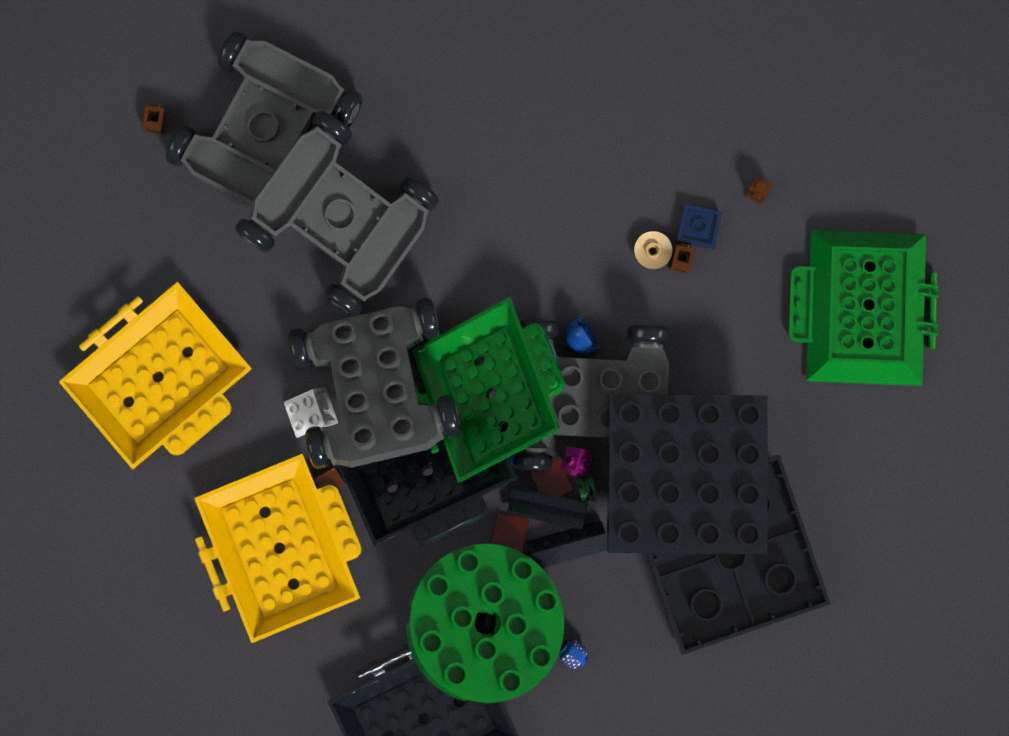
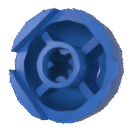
[564,316,600,355]

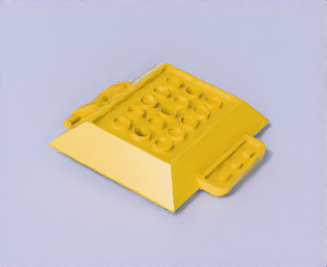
[59,282,252,470]
[194,454,362,643]

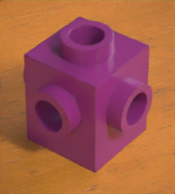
[561,446,593,477]

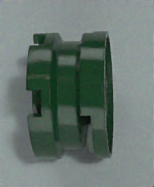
[577,475,597,502]

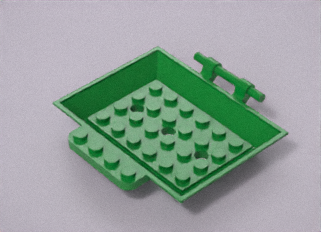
[788,230,939,386]
[412,297,565,483]

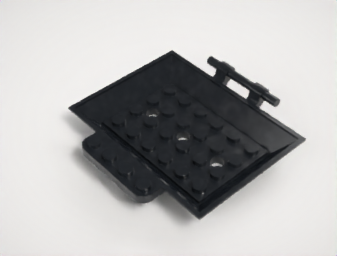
[339,391,518,546]
[327,644,519,736]

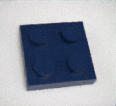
[676,204,722,250]

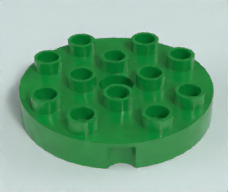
[406,544,564,704]

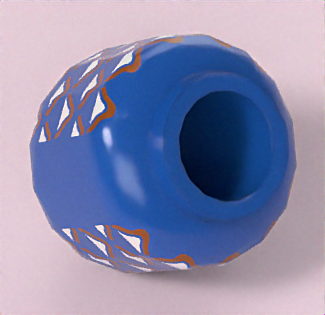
[559,639,588,669]

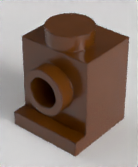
[142,104,167,134]
[745,175,773,205]
[670,243,695,274]

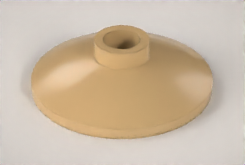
[634,231,672,269]

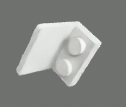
[284,387,338,437]

